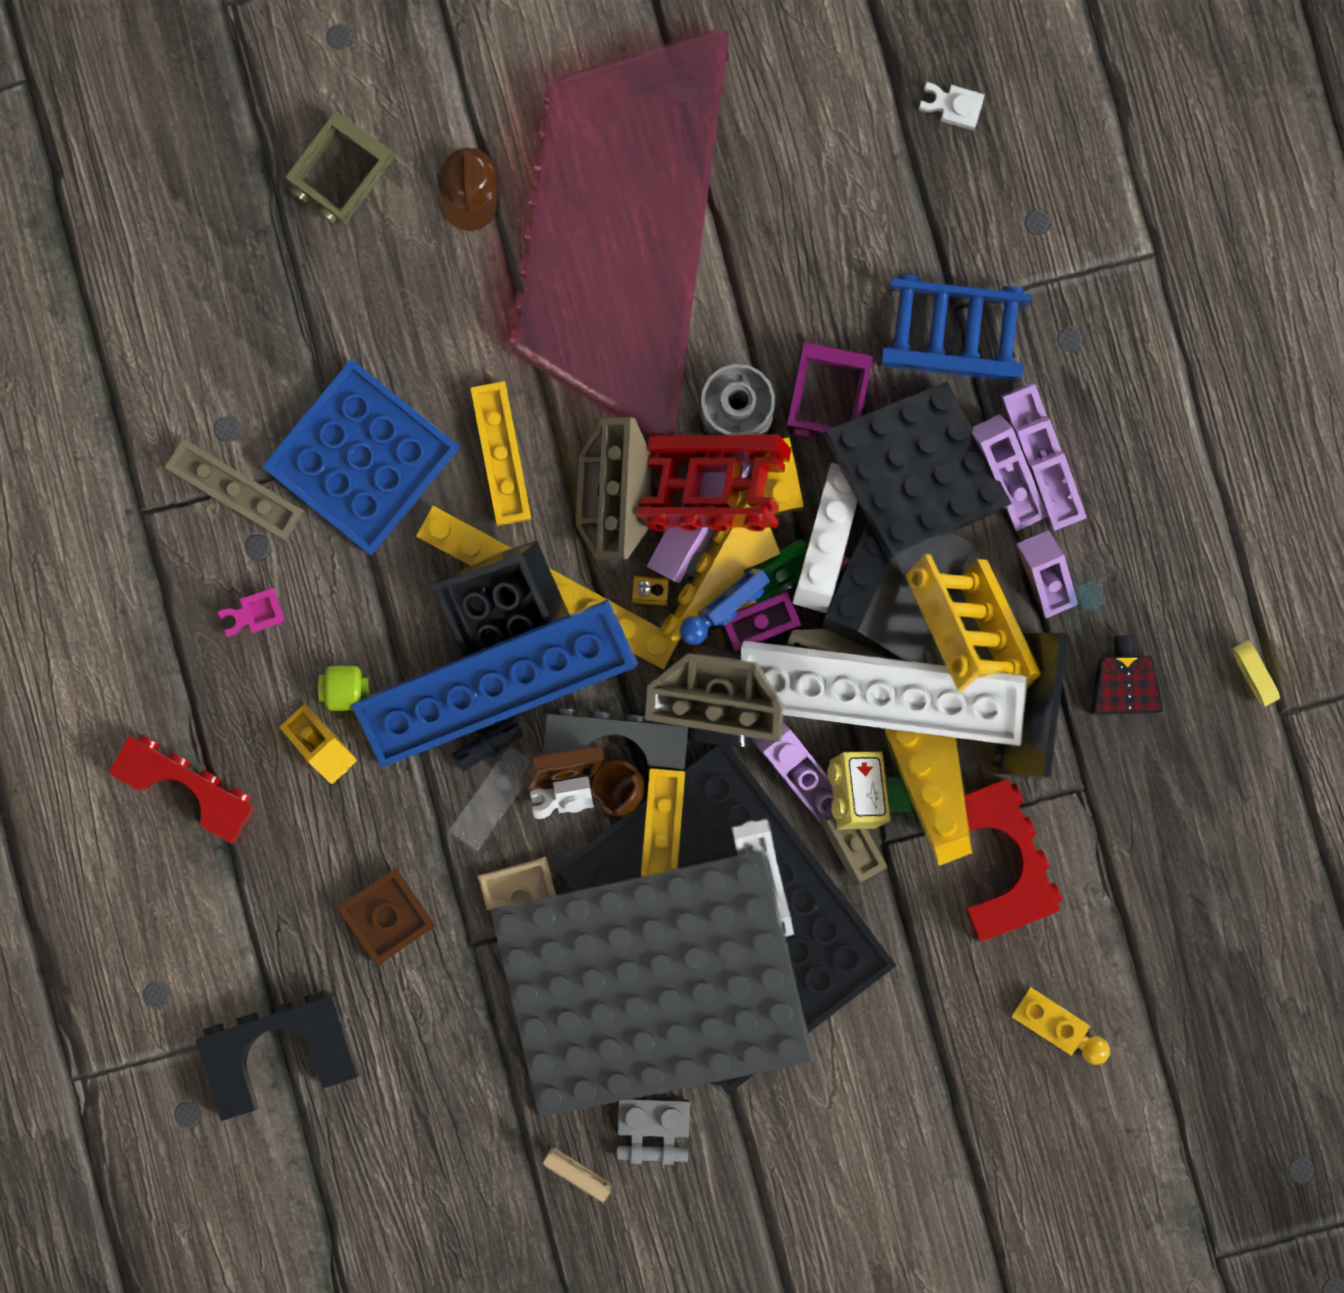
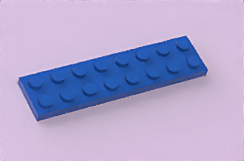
[351,599,638,768]

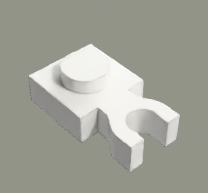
[919,82,985,131]

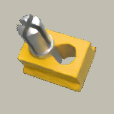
[632,575,669,606]

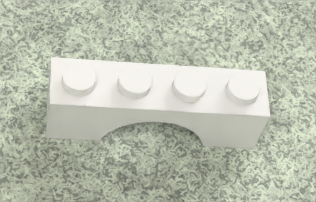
[792,463,857,613]

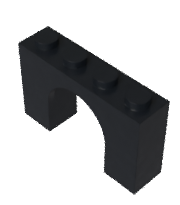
[195,991,360,1121]

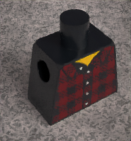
[1091,635,1163,715]

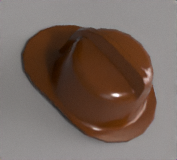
[441,148,498,231]

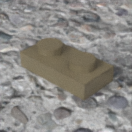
[821,817,888,886]

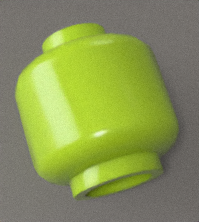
[318,665,370,711]

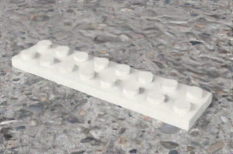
[741,641,1027,746]

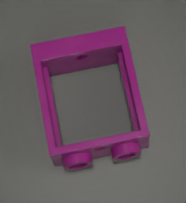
[786,342,873,440]

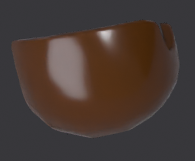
[591,759,646,817]

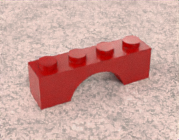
[108,734,256,844]

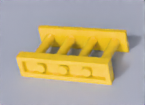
[905,554,1041,691]

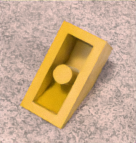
[279,703,357,784]

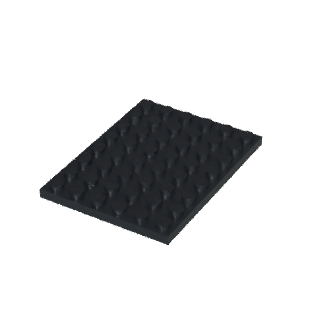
[556,745,897,1095]

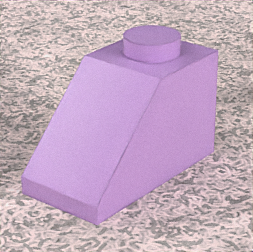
[1017,530,1078,618]

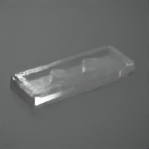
[449,745,531,852]

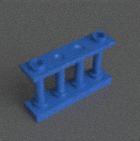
[880,274,1031,382]

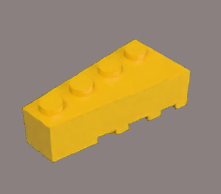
[885,728,972,866]

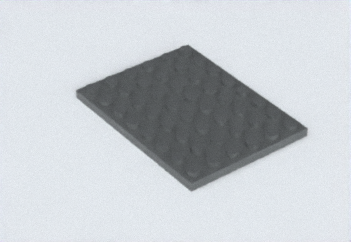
[491,849,814,1118]

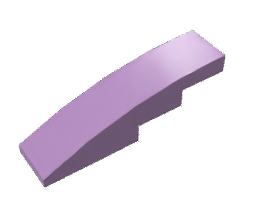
[1000,382,1087,531]
[647,462,754,583]

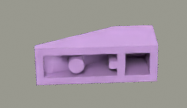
[971,414,1048,532]

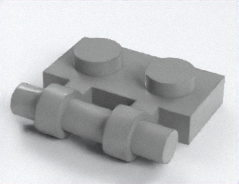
[617,1099,690,1165]

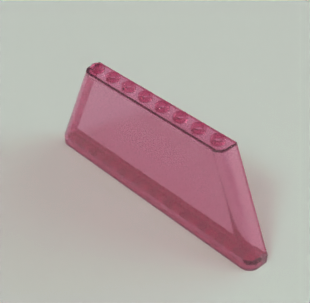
[510,29,730,438]

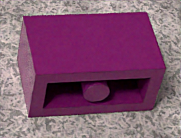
[723,592,801,654]

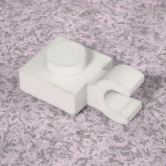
[530,776,594,819]

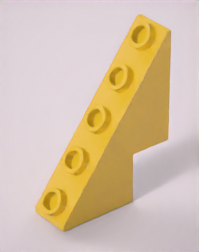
[661,492,781,641]

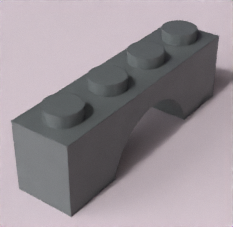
[543,708,688,770]

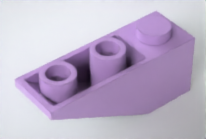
[752,722,834,824]

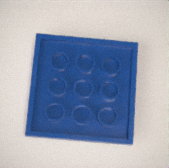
[262,359,460,556]

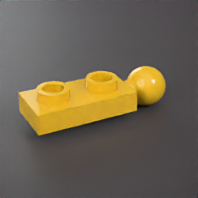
[1011,987,1110,1065]

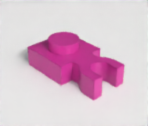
[218,588,286,638]

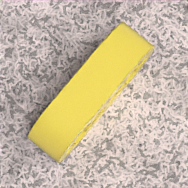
[1232,640,1280,707]

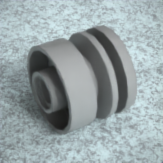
[700,364,775,435]

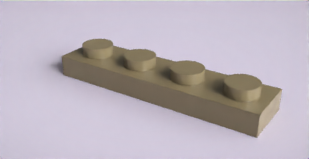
[165,438,304,541]

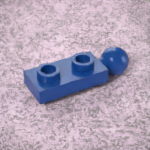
[679,568,770,645]

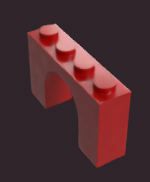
[964,779,1063,942]

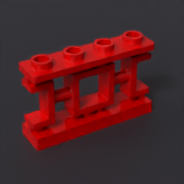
[636,435,792,532]

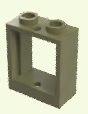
[285,111,395,225]

